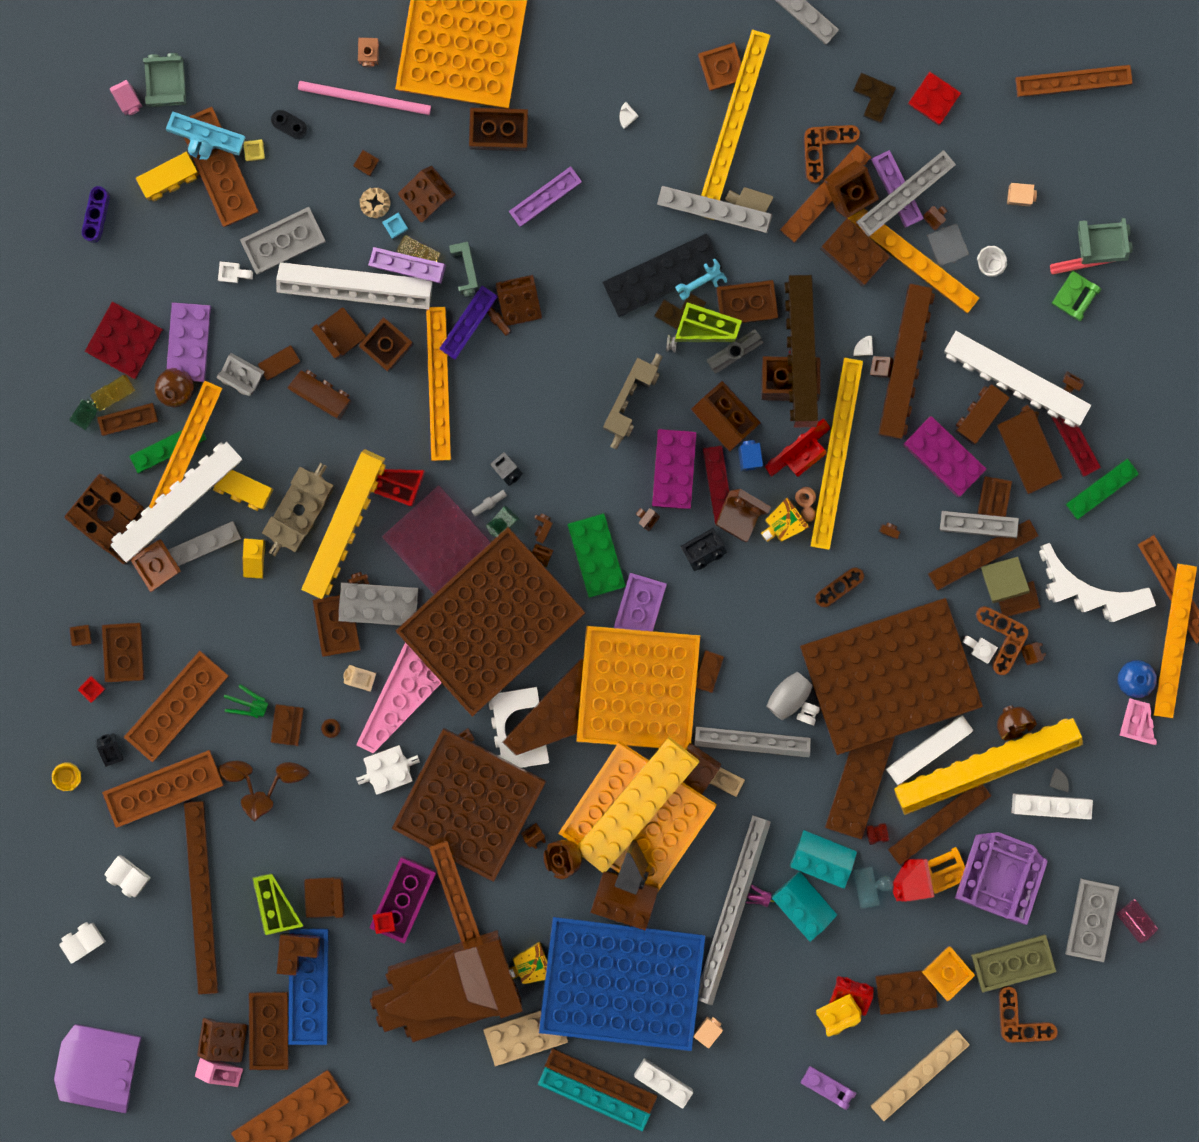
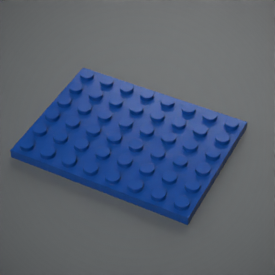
[538,917,705,1051]

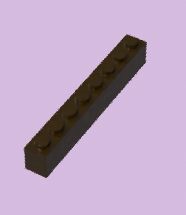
[784,275,818,428]

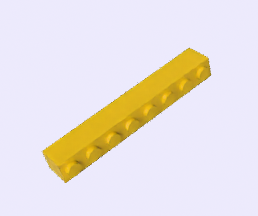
[301,449,386,599]

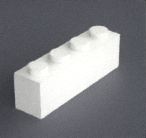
[1012,793,1093,819]

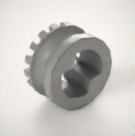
[666,334,677,353]

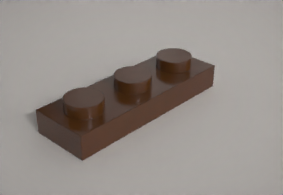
[97,403,159,436]

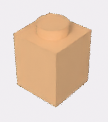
[1007,183,1037,207]
[693,1017,723,1049]

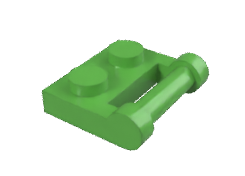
[1051,271,1101,321]

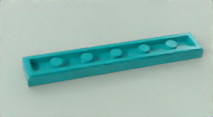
[538,1067,651,1132]

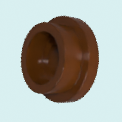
[321,719,341,738]

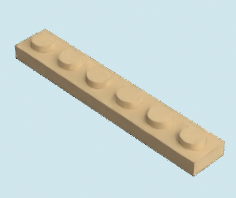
[871,1030,970,1121]

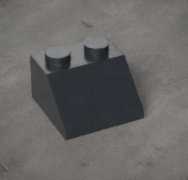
[615,840,649,895]

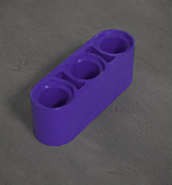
[82,186,110,243]

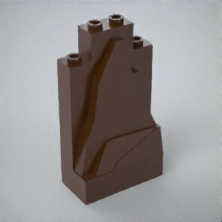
[370,930,523,1042]

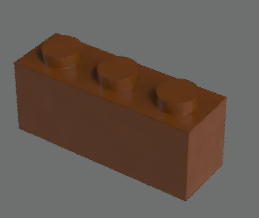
[955,384,1010,445]

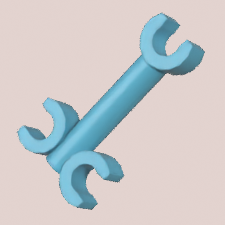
[675,259,727,300]

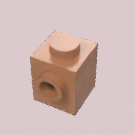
[358,38,379,67]

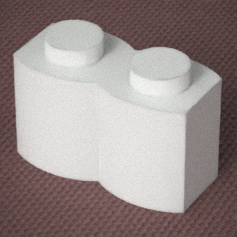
[104,855,151,898]
[59,922,106,964]

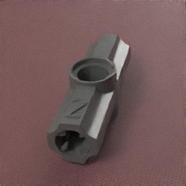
[706,329,764,374]

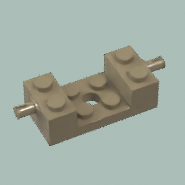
[603,354,663,450]
[262,463,335,557]

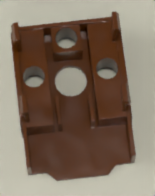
[64,473,146,565]

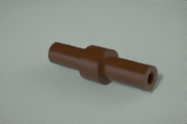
[487,307,511,336]

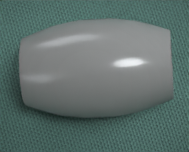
[766,672,813,720]

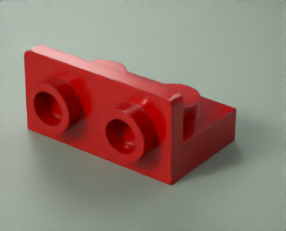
[829,976,874,1016]

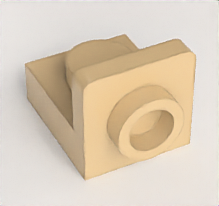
[343,665,376,692]

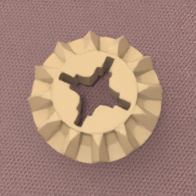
[360,187,390,218]

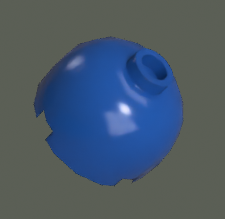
[1118,660,1157,698]

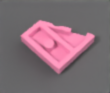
[1120,698,1157,745]

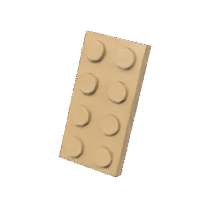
[483,1010,568,1066]

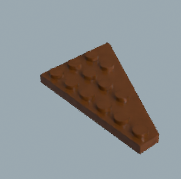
[502,659,584,756]

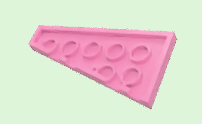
[356,642,442,753]

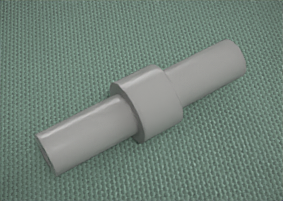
[471,490,507,517]

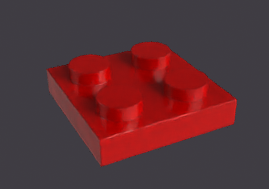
[908,72,961,125]

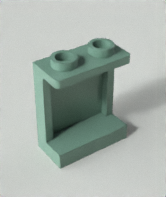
[143,53,186,107]
[1078,218,1133,264]
[449,242,479,297]

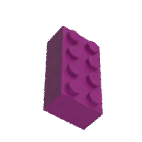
[902,416,986,498]
[652,429,696,510]
[369,856,437,944]

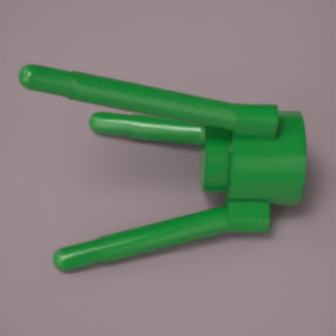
[224,684,268,718]

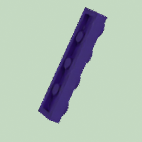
[439,286,497,360]

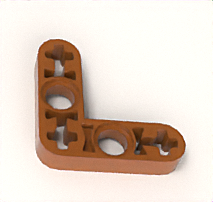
[804,125,860,184]
[976,606,1028,675]
[999,986,1058,1042]

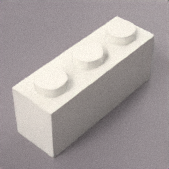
[634,1058,693,1109]

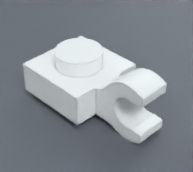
[218,262,253,283]
[962,636,998,664]

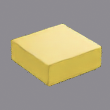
[243,139,265,162]

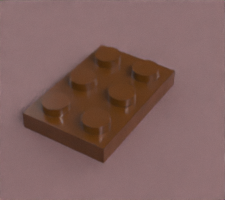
[716,280,778,323]
[312,595,361,657]
[102,623,144,682]
[875,970,938,1015]

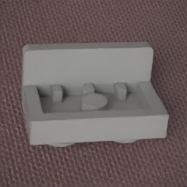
[217,353,265,396]

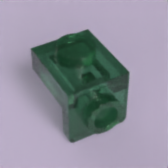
[69,399,98,431]
[486,506,519,537]

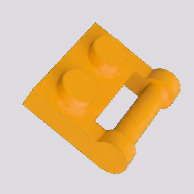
[928,847,965,894]

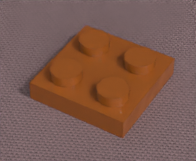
[698,42,741,91]
[131,539,181,592]

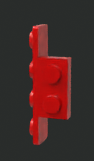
[765,418,831,477]

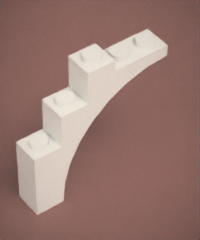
[1039,543,1156,622]

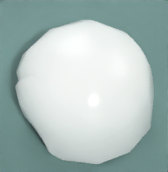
[977,246,1007,277]

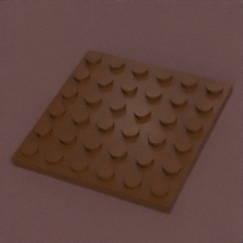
[392,728,546,882]

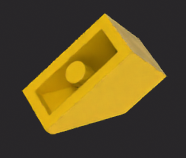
[243,539,266,579]

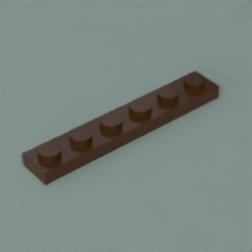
[928,519,1038,590]
[887,784,991,865]
[544,1048,657,1114]

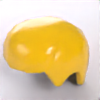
[52,762,81,791]

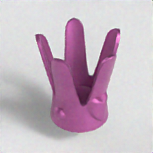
[745,885,775,907]

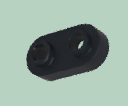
[271,110,307,139]

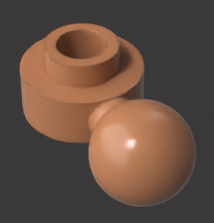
[795,487,816,522]

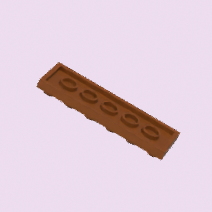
[184,107,259,228]
[124,651,229,763]
[102,750,224,828]
[231,1069,349,1142]

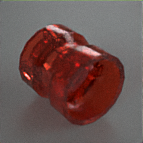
[866,823,889,845]

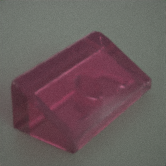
[1117,899,1158,943]

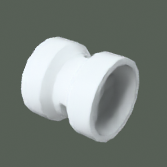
[796,702,820,726]

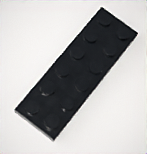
[602,234,722,317]

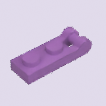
[800,1066,857,1110]

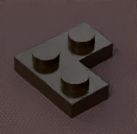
[853,73,896,124]
[654,293,707,330]

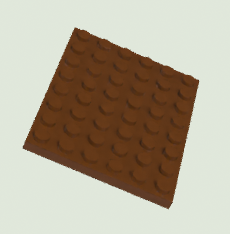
[396,527,586,717]
[800,598,983,755]

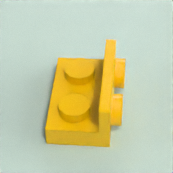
[816,994,861,1037]

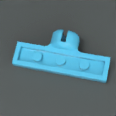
[166,111,246,160]

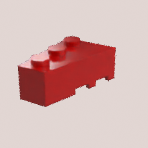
[374,469,426,507]

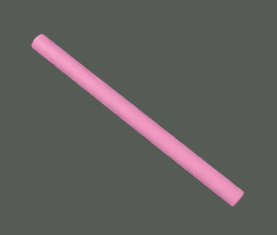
[298,81,431,115]

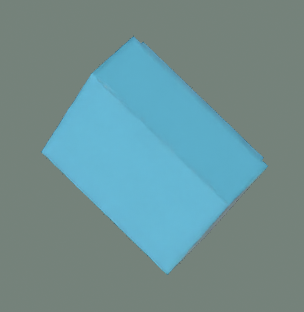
[382,212,409,239]

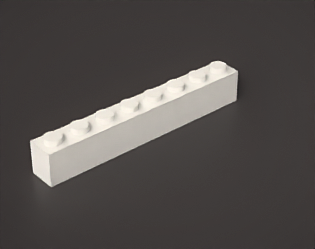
[276,263,432,310]
[944,331,1091,428]
[111,442,243,563]

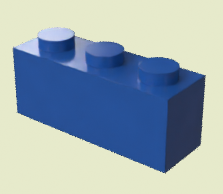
[738,440,763,471]

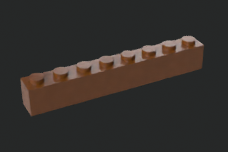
[878,284,935,440]

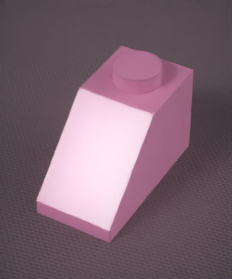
[109,80,142,116]
[195,1058,243,1087]

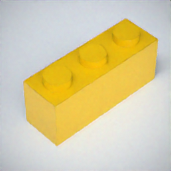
[136,151,200,201]
[213,470,273,511]

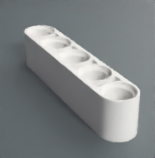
[886,715,974,785]

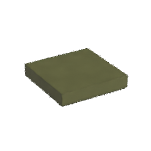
[981,557,1030,603]

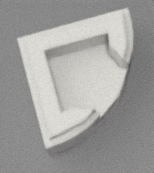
[619,102,639,129]
[853,336,873,356]

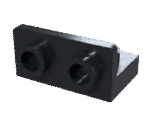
[680,527,727,571]

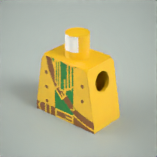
[761,498,809,542]
[509,942,547,984]

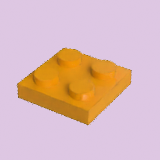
[922,946,975,1001]

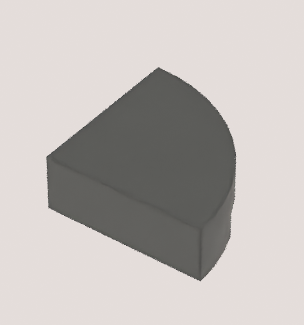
[1049,768,1069,792]

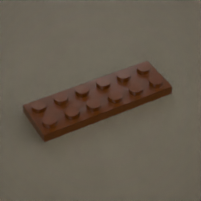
[825,736,895,840]

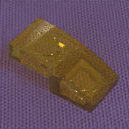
[396,235,441,262]
[90,374,135,412]

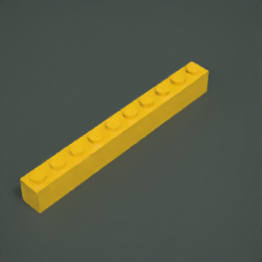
[894,718,1083,815]

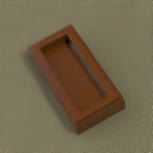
[258,345,301,381]

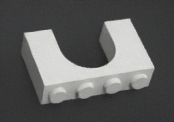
[489,687,549,768]

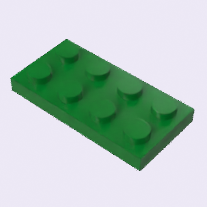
[567,513,626,598]

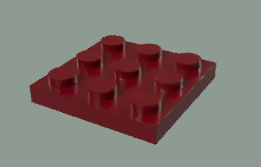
[84,301,163,380]

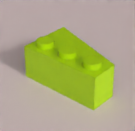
[674,302,742,342]
[252,873,303,935]

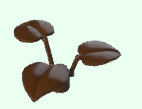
[219,761,310,822]

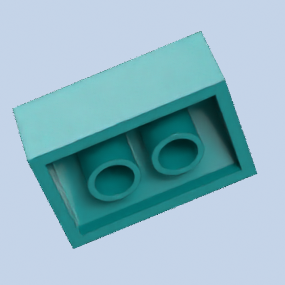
[789,830,857,889]
[771,871,837,942]

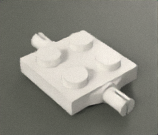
[356,745,420,795]

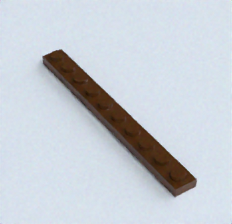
[184,801,218,995]

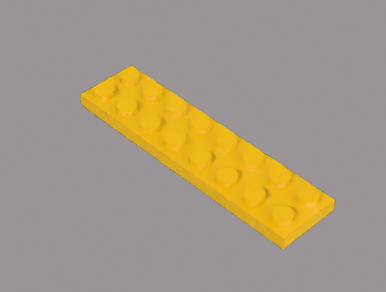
[577,737,699,873]

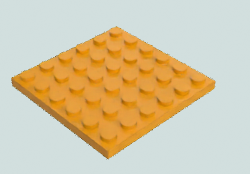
[395,0,527,109]
[577,626,700,749]
[558,741,717,891]

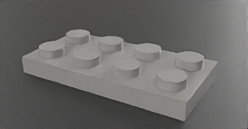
[240,207,326,275]
[338,583,418,625]
[1065,879,1119,962]

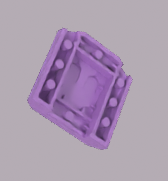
[955,832,1048,925]
[54,1024,141,1113]

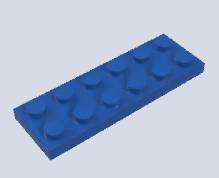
[288,928,329,1045]

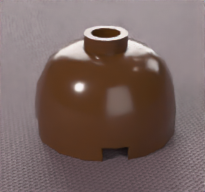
[155,368,194,408]
[997,705,1037,741]
[543,839,582,879]

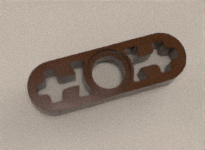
[815,568,864,607]

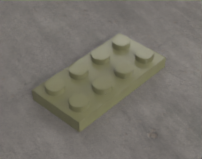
[971,934,1056,993]

